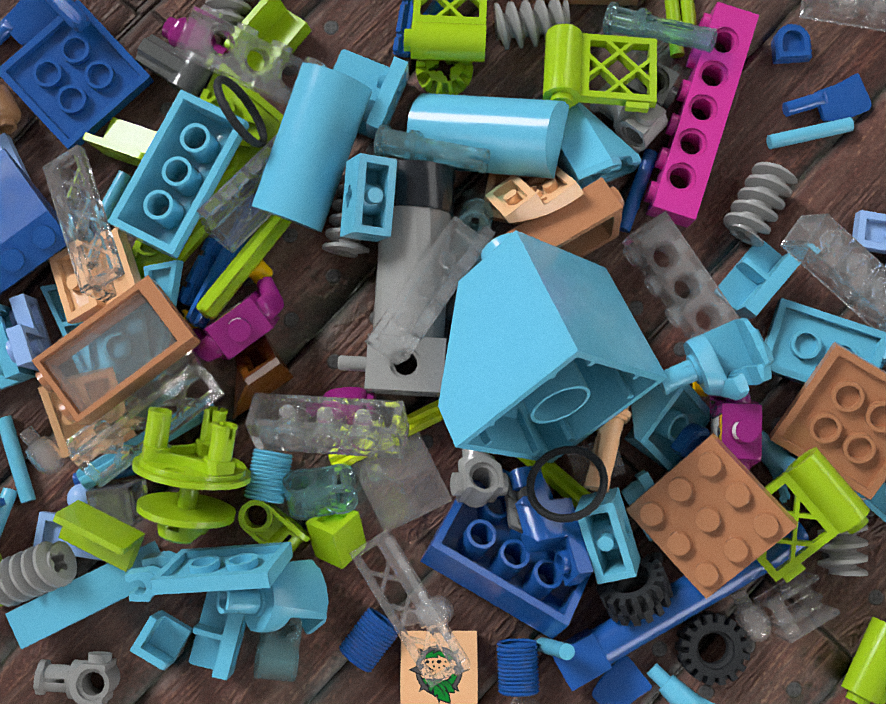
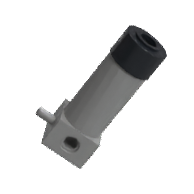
[338,160,456,398]

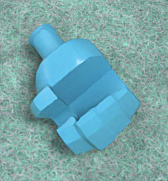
[659,318,774,400]
[216,560,329,634]

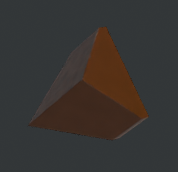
[232,334,294,420]

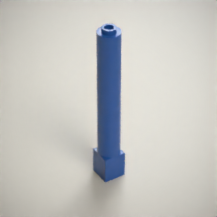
[552,521,809,691]

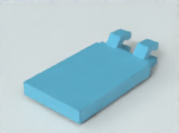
[765,298,886,385]
[125,542,293,602]

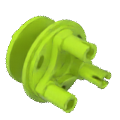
[132,406,252,544]

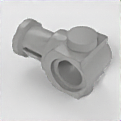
[590,83,668,154]
[450,449,509,508]
[33,651,120,704]

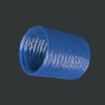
[339,608,400,672]
[496,638,540,697]

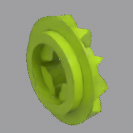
[416,60,473,95]

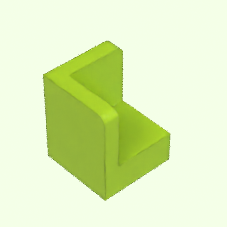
[306,500,367,569]

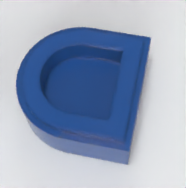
[771,24,812,64]
[670,423,711,459]

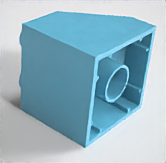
[438,230,667,463]

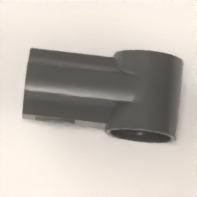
[135,34,213,97]

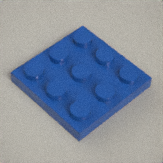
[0,0,154,153]

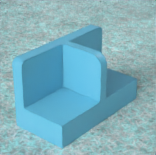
[713,240,803,320]
[189,591,246,681]

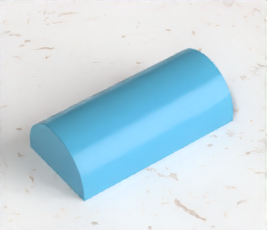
[252,62,372,232]
[107,90,249,259]
[407,93,569,179]

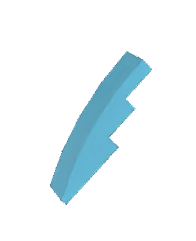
[5,541,160,650]

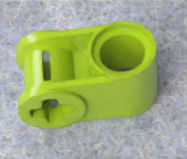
[238,499,311,562]

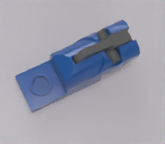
[504,466,593,586]

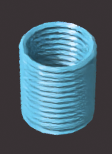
[244,448,294,504]

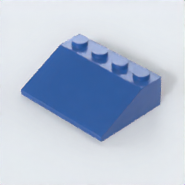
[0,148,78,296]
[420,468,593,639]

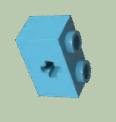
[340,153,397,242]
[575,487,641,584]

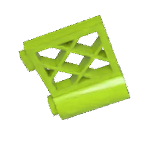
[404,0,487,62]
[543,24,657,113]
[757,447,870,583]
[841,617,886,704]

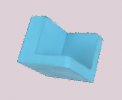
[130,610,193,670]

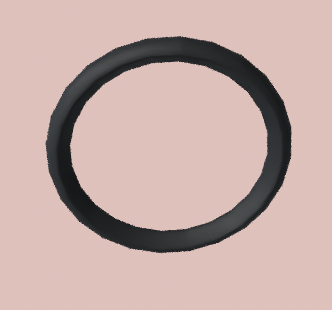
[213,76,267,148]
[526,446,608,522]

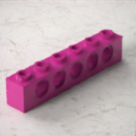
[644,2,759,228]

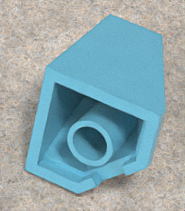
[557,102,642,189]

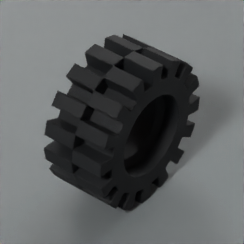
[596,553,673,627]
[675,611,750,686]

